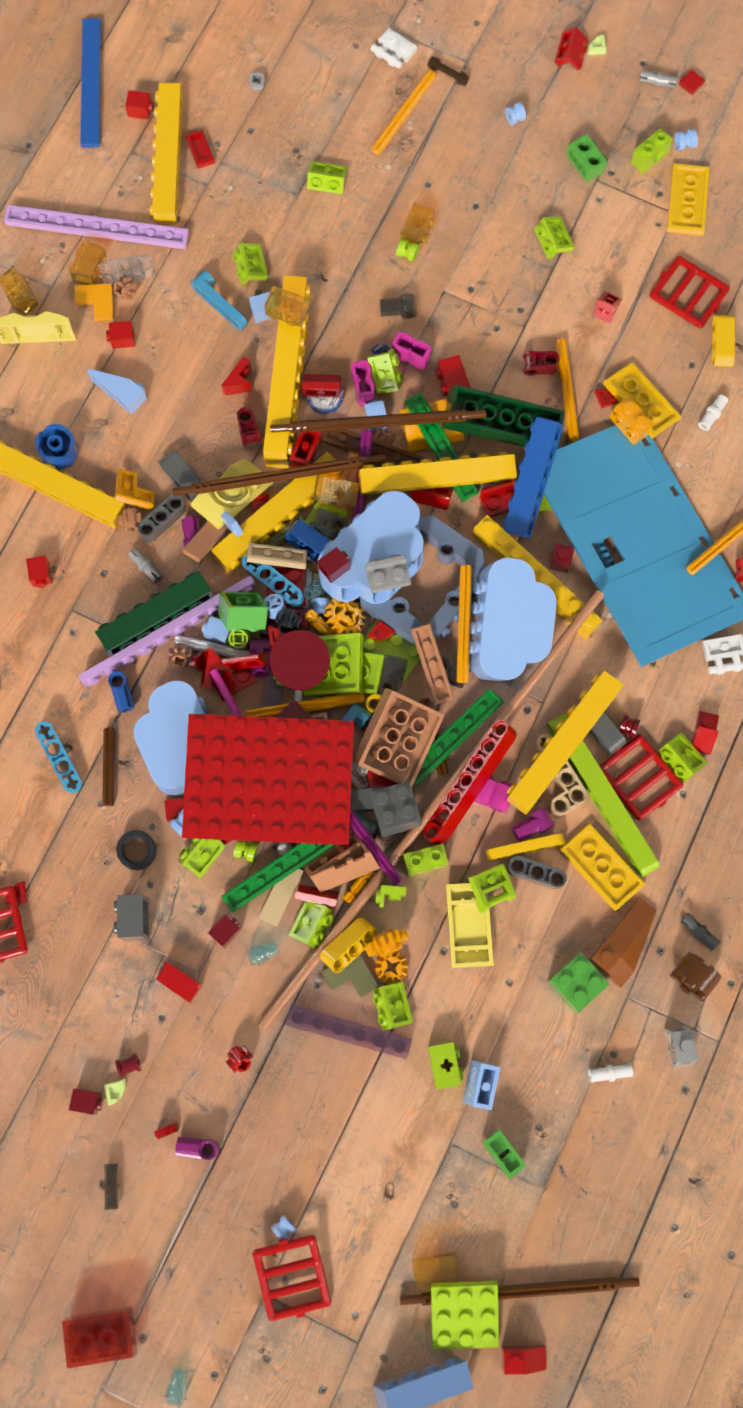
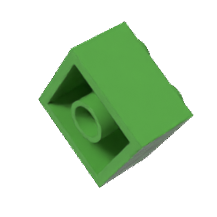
[218,592,268,632]
[547,952,610,1013]

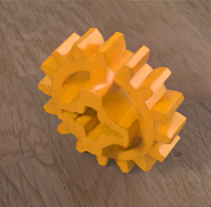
[324,598,366,635]
[365,929,410,957]

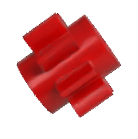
[225,1046,253,1073]

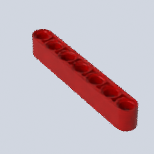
[423,720,517,845]

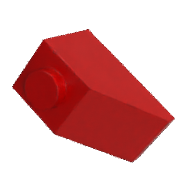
[501,1345,547,1375]

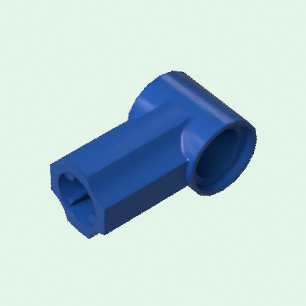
[108,671,135,713]

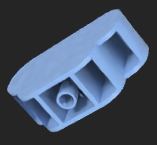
[318,491,423,604]
[469,558,556,681]
[134,681,208,796]

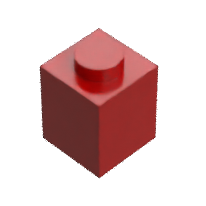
[125,90,154,120]
[106,321,135,349]
[26,555,53,588]

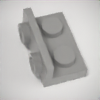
[365,555,411,593]

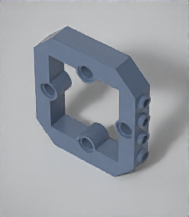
[359,515,485,645]

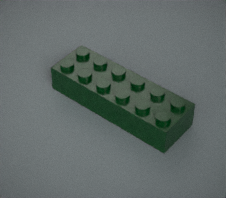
[443,385,565,449]
[95,571,213,657]

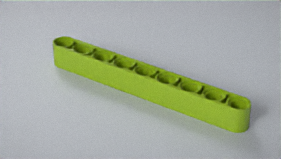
[547,713,660,877]

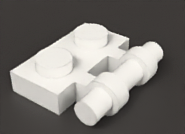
[371,28,417,69]
[702,634,743,675]

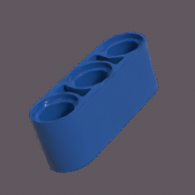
[285,520,330,561]

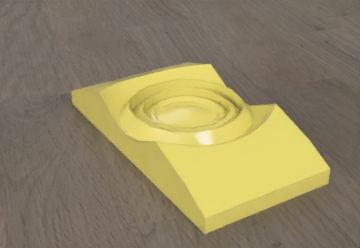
[0,311,76,344]
[191,458,273,529]
[446,883,494,968]

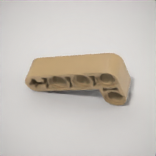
[535,734,587,817]

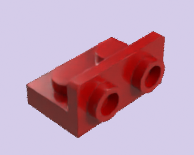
[479,480,516,518]

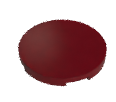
[269,630,330,691]

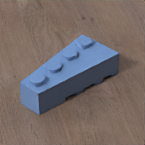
[373,1357,474,1408]

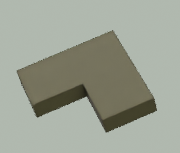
[322,955,379,997]

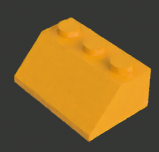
[400,399,465,453]

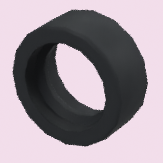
[116,830,157,870]

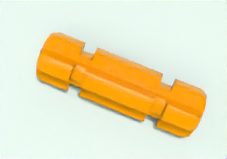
[304,609,336,636]
[343,871,375,904]

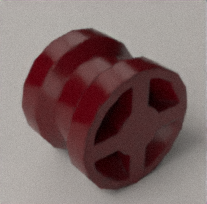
[618,714,640,738]

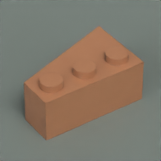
[303,831,380,893]

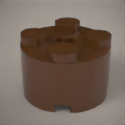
[670,952,721,1002]

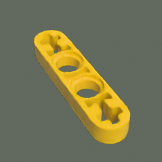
[485,833,565,862]

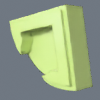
[588,34,606,55]
[104,1079,126,1106]

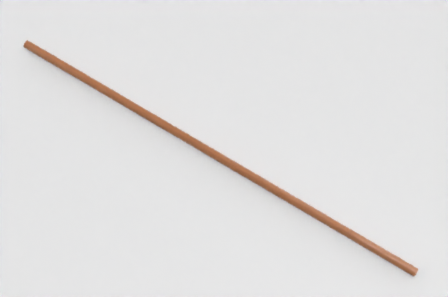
[259,590,605,1030]

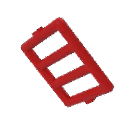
[649,256,730,328]
[599,734,684,821]
[0,886,28,964]
[252,1235,332,1321]

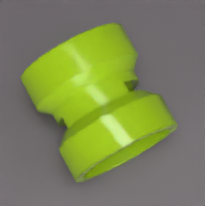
[396,238,420,262]
[228,629,251,649]
[233,841,259,863]

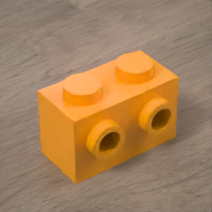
[609,396,654,445]

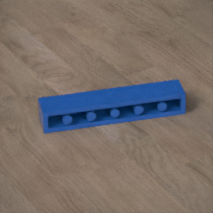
[503,417,563,539]

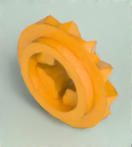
[375,952,408,984]

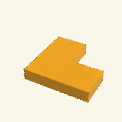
[75,283,114,322]
[115,468,155,510]

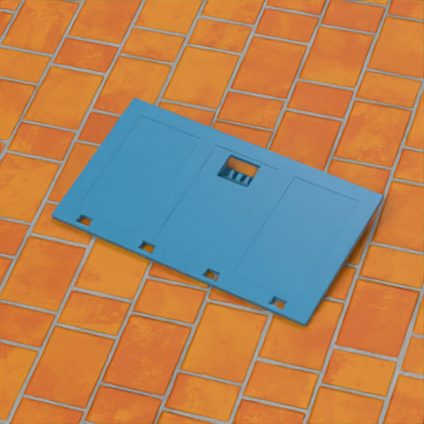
[544,425,743,668]

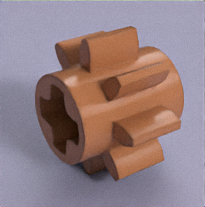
[114,276,137,300]
[118,508,143,532]
[168,643,192,668]

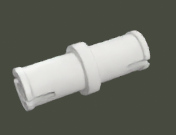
[698,394,728,431]
[588,1063,633,1083]

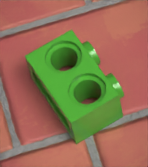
[566,134,607,182]
[481,1129,527,1179]

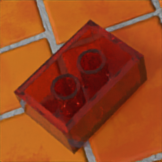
[62,1306,138,1369]

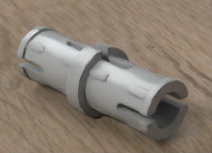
[640,69,678,89]
[128,547,163,584]

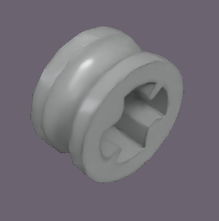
[249,72,265,91]

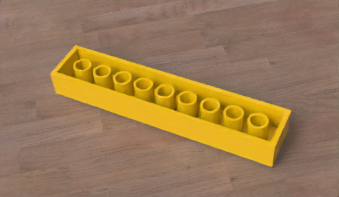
[263,275,311,468]

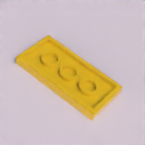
[667,163,710,235]
[603,362,682,439]
[559,823,645,912]

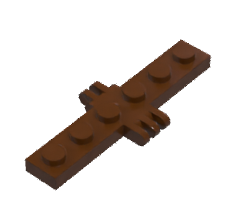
[321,428,436,468]

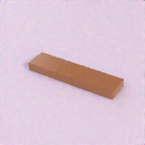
[183,509,243,563]
[410,623,454,705]

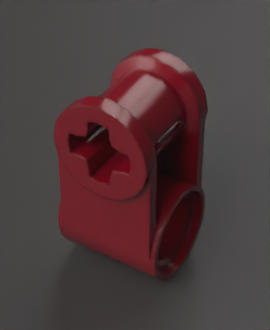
[523,351,560,376]
[237,407,262,447]

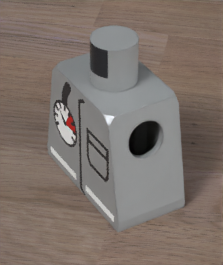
[664,1025,698,1068]

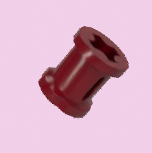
[115,1053,142,1078]

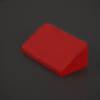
[411,487,453,510]
[222,652,268,670]

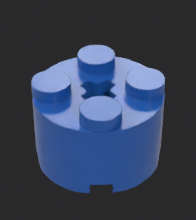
[35,424,79,469]

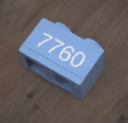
[462,1060,501,1110]

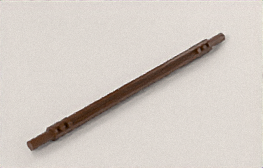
[270,409,486,433]
[173,454,386,496]
[400,1277,640,1306]

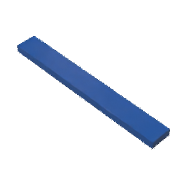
[80,18,101,148]

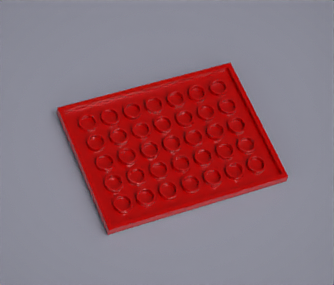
[182,714,354,845]

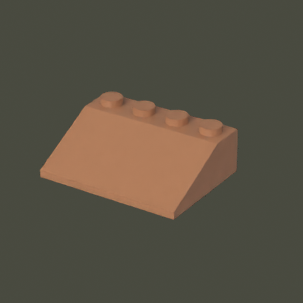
[352,688,445,788]

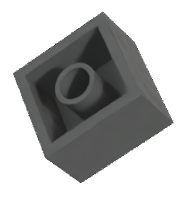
[369,781,421,838]
[114,894,149,941]

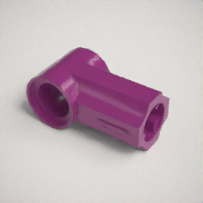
[181,516,200,557]
[250,638,271,678]
[511,807,555,842]
[175,1137,220,1160]

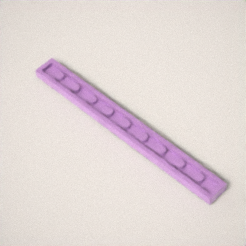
[4,205,189,249]
[78,576,256,687]

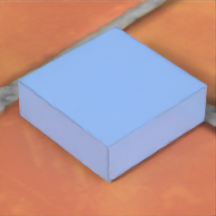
[220,511,243,537]

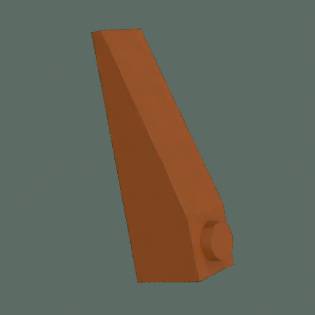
[589,897,656,988]

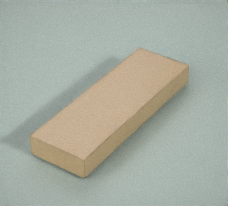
[247,543,307,569]
[258,869,304,927]

